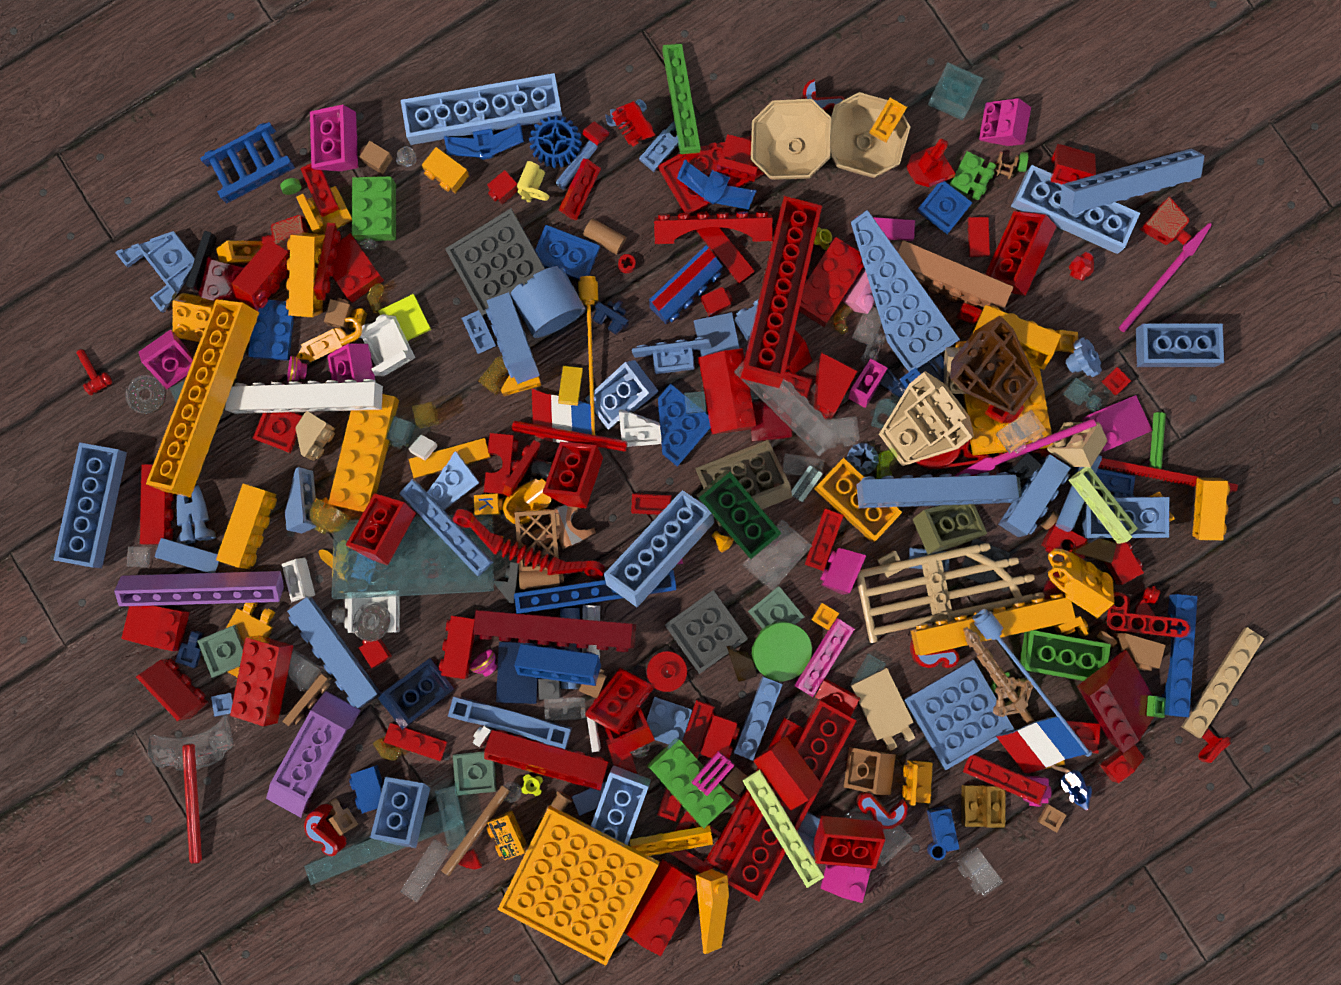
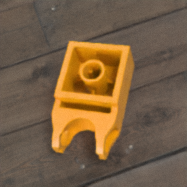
[1048,548,1114,618]

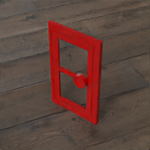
[668,784,741,873]

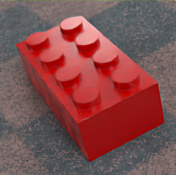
[799,237,864,327]
[230,635,293,727]

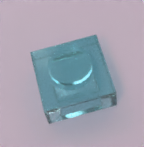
[684,391,706,414]

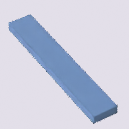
[399,479,493,577]

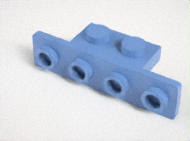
[632,337,712,374]

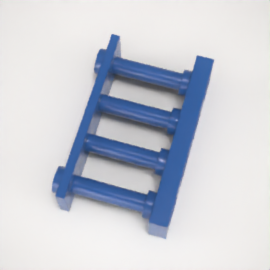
[200,122,295,204]

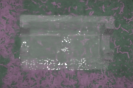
[544,697,586,721]

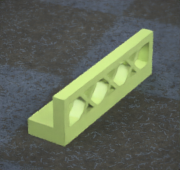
[1069,467,1138,544]

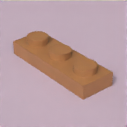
[283,673,332,726]

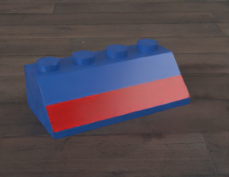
[649,245,722,324]

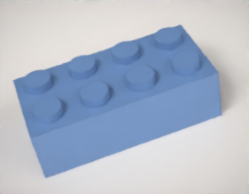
[486,292,540,384]
[1136,324,1224,367]
[998,455,1070,537]

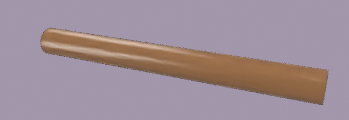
[441,785,510,876]

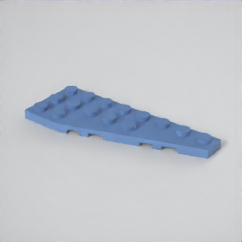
[851,210,960,372]

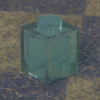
[386,416,416,449]

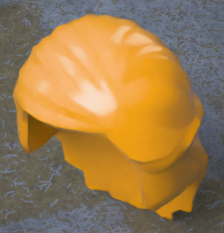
[503,478,552,525]

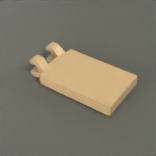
[850,668,915,751]

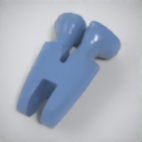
[177,485,216,545]

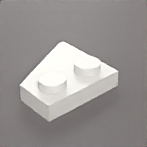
[619,409,662,447]

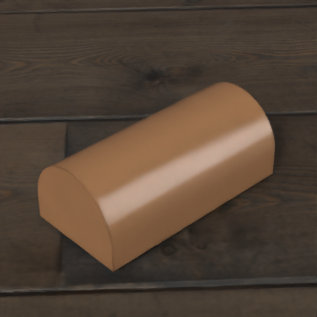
[583,218,627,255]

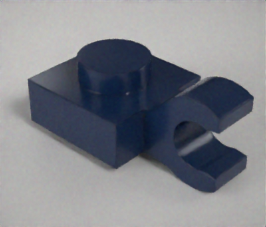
[175,631,204,668]

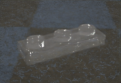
[400,839,451,903]

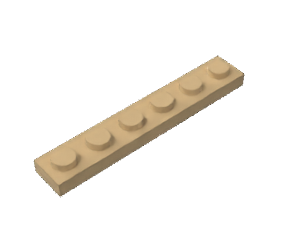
[1181,627,1264,738]

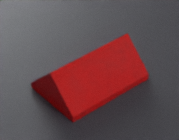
[753,736,823,810]

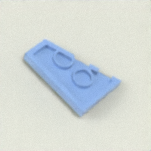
[427,451,480,510]

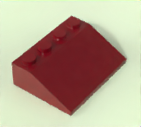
[1077,650,1154,753]

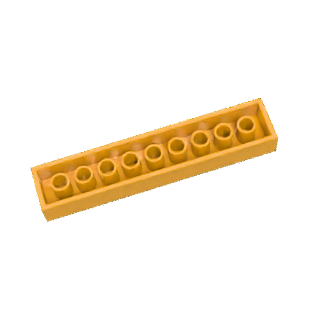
[146,299,259,497]

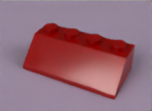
[985,211,1057,296]
[698,348,756,435]
[624,859,697,956]

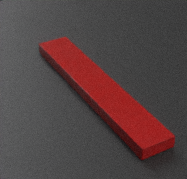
[657,700,715,822]

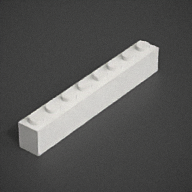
[225,379,383,414]

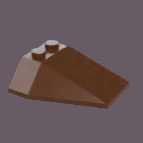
[950,316,1038,415]

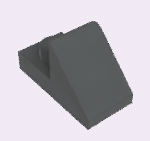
[492,562,519,603]

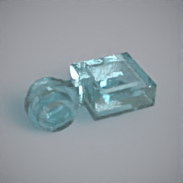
[1063,378,1102,411]

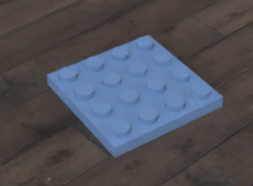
[903,660,1015,770]

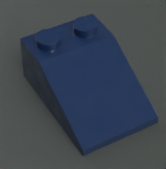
[378,658,454,730]

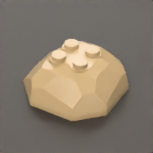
[830,92,910,178]
[751,99,832,180]

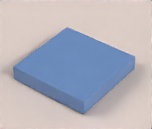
[694,313,740,357]

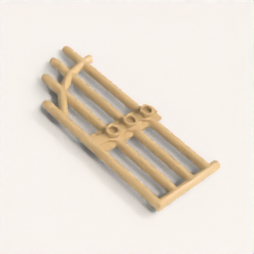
[856,543,1044,643]

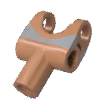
[532,505,596,550]

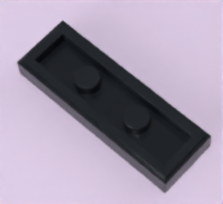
[186,231,217,292]

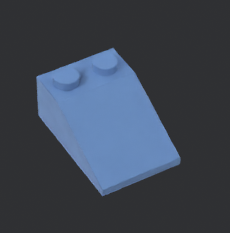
[585,360,658,430]

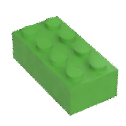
[1019,630,1111,681]
[646,738,734,828]

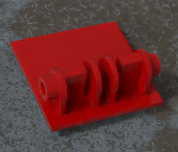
[611,101,655,147]

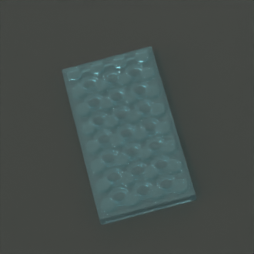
[332,514,494,599]

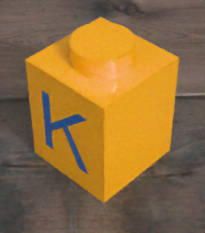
[474,494,504,517]

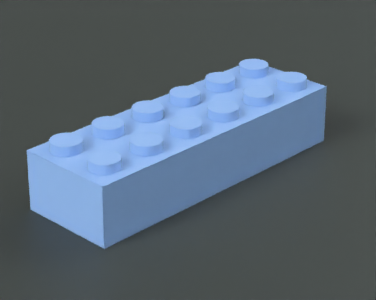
[1011,165,1140,254]
[604,490,714,607]

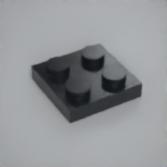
[960,539,1011,584]

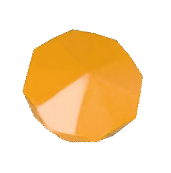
[712,531,734,553]

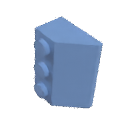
[370,777,430,848]

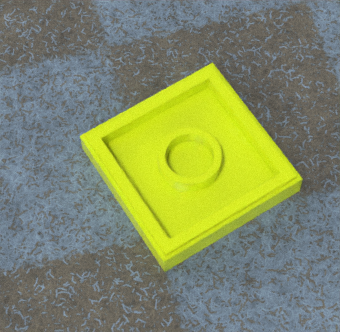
[378,294,431,341]

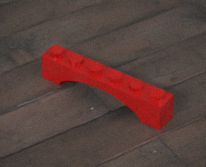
[654,211,772,244]

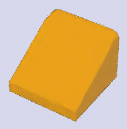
[349,308,367,330]

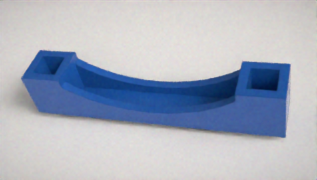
[1162,594,1197,717]

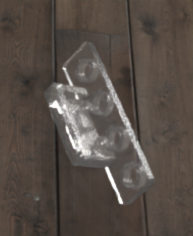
[852,304,886,365]

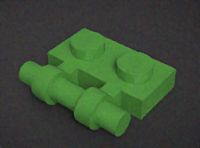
[950,151,996,200]

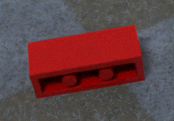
[439,616,475,679]

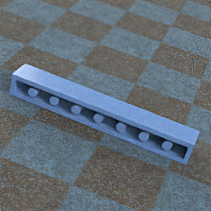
[1060,149,1205,214]
[856,472,1019,508]

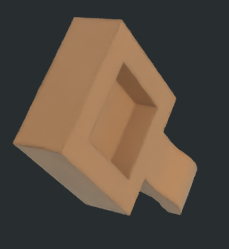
[328,798,358,836]

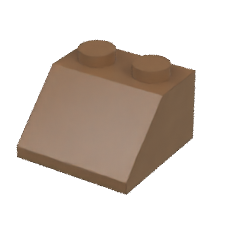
[1113,633,1165,671]
[844,747,896,795]

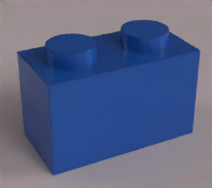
[349,765,383,813]

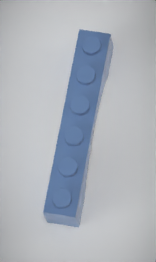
[448,696,572,749]

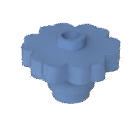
[1066,338,1102,377]

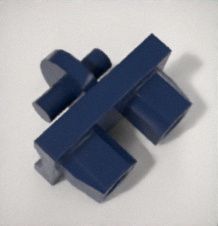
[592,300,629,335]

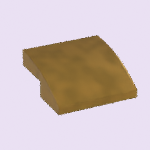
[961,785,1005,828]

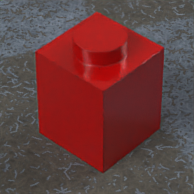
[487,170,518,204]
[701,287,733,317]
[359,638,392,668]

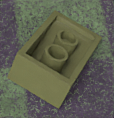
[913,504,987,555]

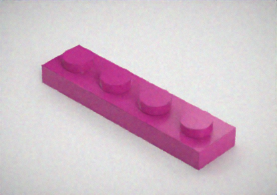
[795,618,855,697]

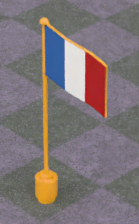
[532,276,598,444]

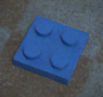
[917,181,972,234]

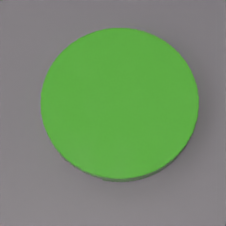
[752,621,812,681]

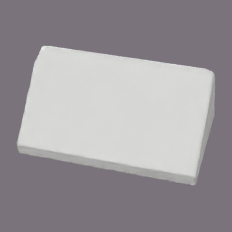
[282,558,315,602]

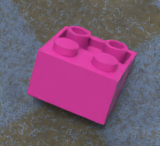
[979,98,1031,146]

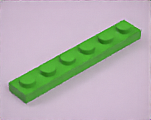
[662,44,701,154]

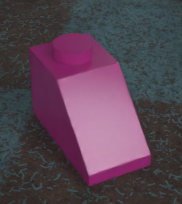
[848,359,888,408]

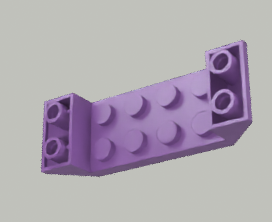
[266,691,361,818]

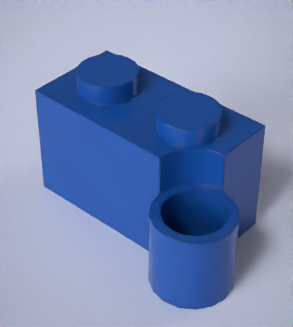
[927,806,959,860]

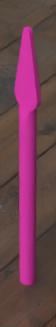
[1119,223,1211,332]
[955,418,1097,477]

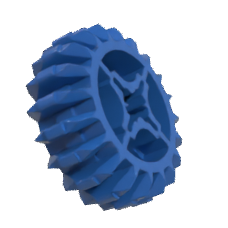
[529,115,582,168]

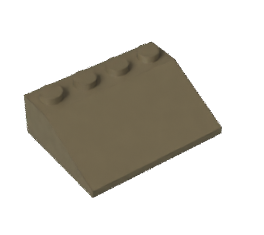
[695,440,792,526]

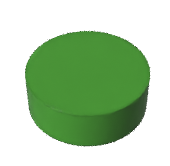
[1018,152,1028,172]
[280,178,301,195]

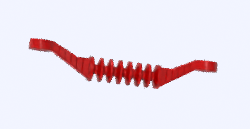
[453,509,605,579]

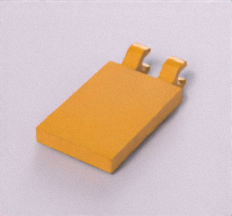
[226,602,275,678]

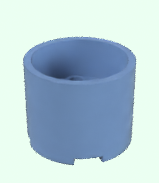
[510,266,585,338]

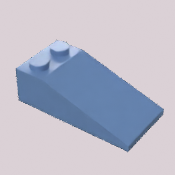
[1082,496,1169,538]

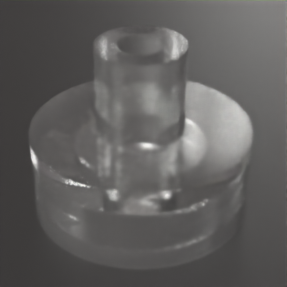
[396,146,417,167]

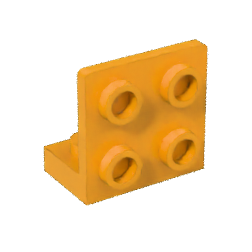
[296,186,352,234]
[173,293,215,342]
[902,760,933,805]

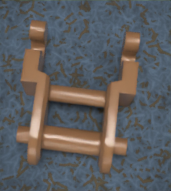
[995,151,1019,179]

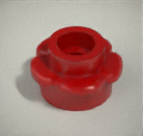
[1143,585,1160,605]

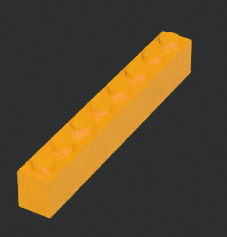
[911,593,1076,656]

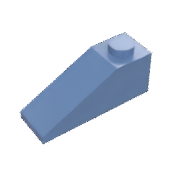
[285,467,318,534]

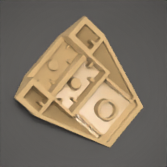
[879,371,974,466]

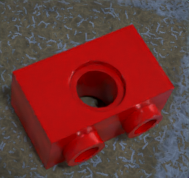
[1041,523,1088,561]

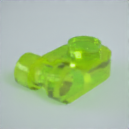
[877,450,894,479]

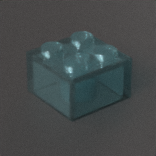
[928,62,983,121]

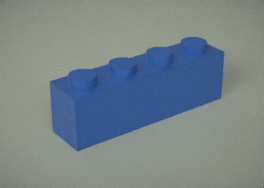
[514,644,601,686]

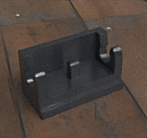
[1005,453,1042,481]

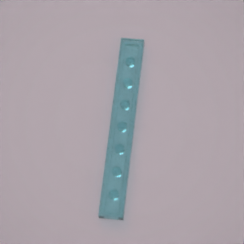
[304,805,463,885]

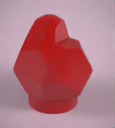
[1069,252,1094,281]

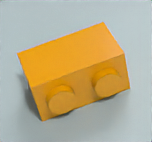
[422,147,469,193]

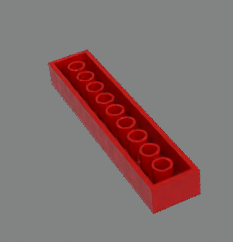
[740,196,822,388]
[724,700,857,902]

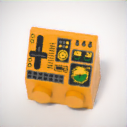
[487,810,528,860]

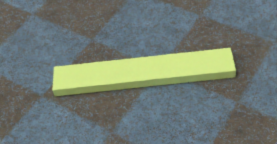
[742,769,824,888]

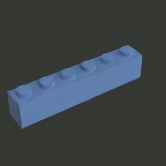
[287,597,381,708]

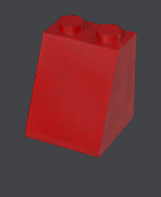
[814,353,857,419]

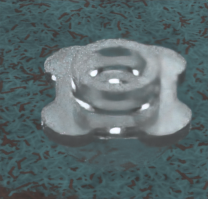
[332,605,345,625]
[630,744,650,758]

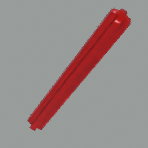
[512,421,628,451]
[182,744,202,864]

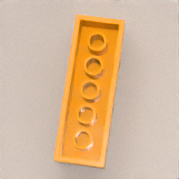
[328,394,399,512]

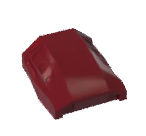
[751,398,792,442]

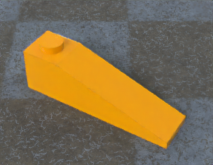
[696,869,729,954]

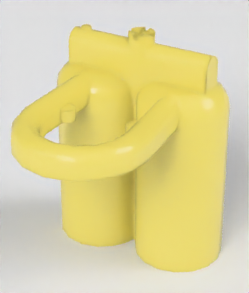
[517,161,549,202]

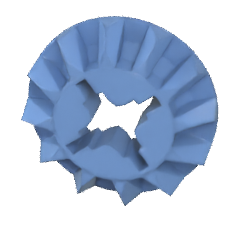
[847,443,878,475]

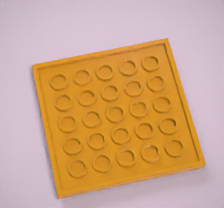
[497,805,659,966]

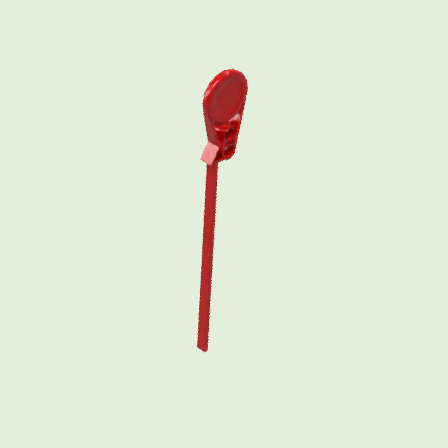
[916,440,1238,493]

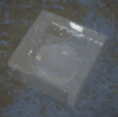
[126,547,151,568]

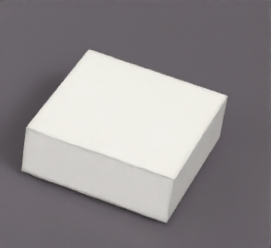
[409,435,437,461]

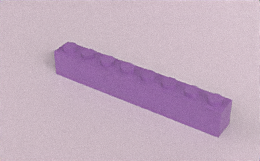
[114,571,284,606]

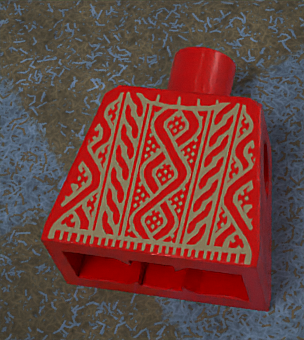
[1139,197,1191,245]
[262,215,307,256]

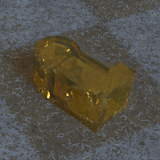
[478,356,509,395]

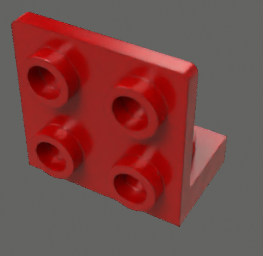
[717,134,758,182]

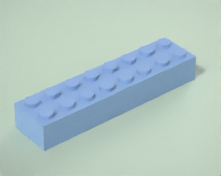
[401,73,563,145]

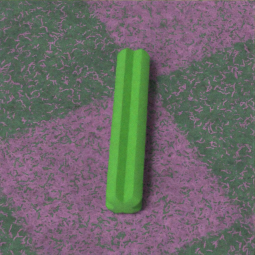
[1150,412,1166,469]

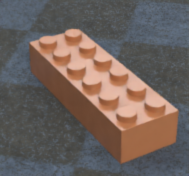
[897,240,1013,311]

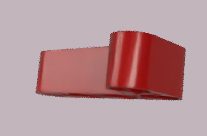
[1107,592,1191,638]

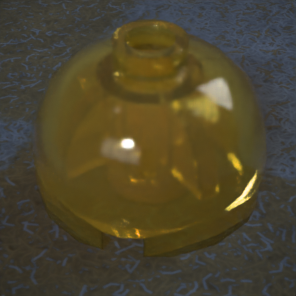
[309,498,351,535]

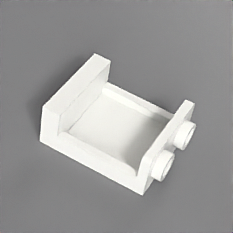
[359,314,415,376]
[345,592,400,633]

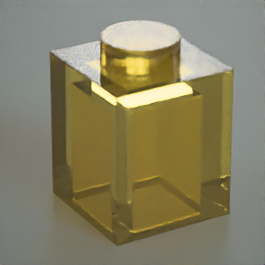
[412,402,439,429]

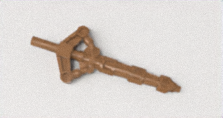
[963,627,1035,725]

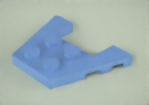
[115,231,195,313]

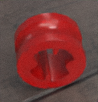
[618,254,636,274]

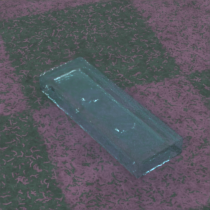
[435,785,467,851]

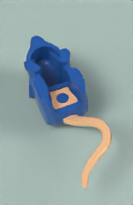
[1051,765,1092,810]

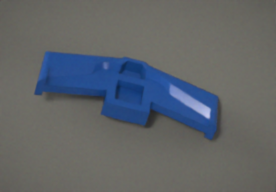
[444,123,524,160]
[677,159,757,209]

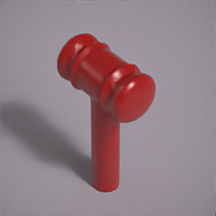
[76,349,112,395]

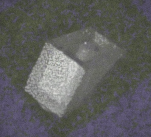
[289,649,325,691]

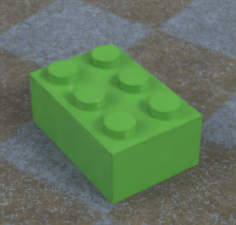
[352,177,396,241]

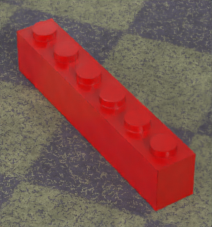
[484,730,608,791]

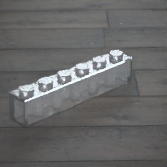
[734,361,841,456]

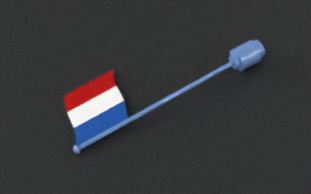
[973,609,1092,773]

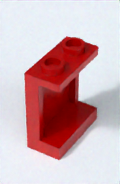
[1050,144,1096,185]

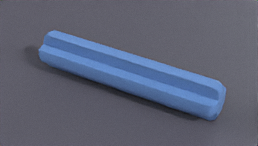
[556,140,597,190]

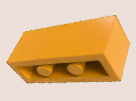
[1192,478,1230,540]

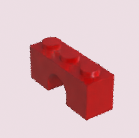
[484,433,518,496]

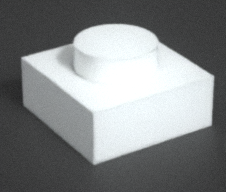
[473,726,494,747]

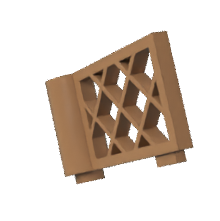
[515,509,564,590]

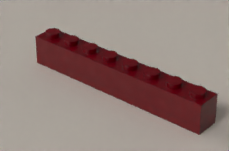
[473,610,636,652]

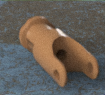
[534,790,573,829]

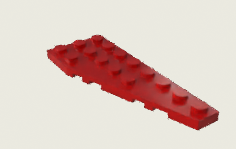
[658,136,765,216]

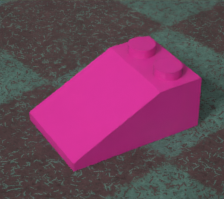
[1082,395,1152,453]
[820,548,866,595]

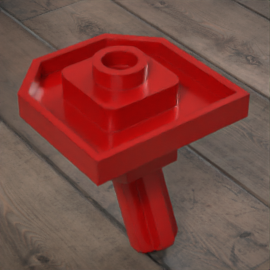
[907,139,955,187]

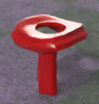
[1198,728,1231,763]

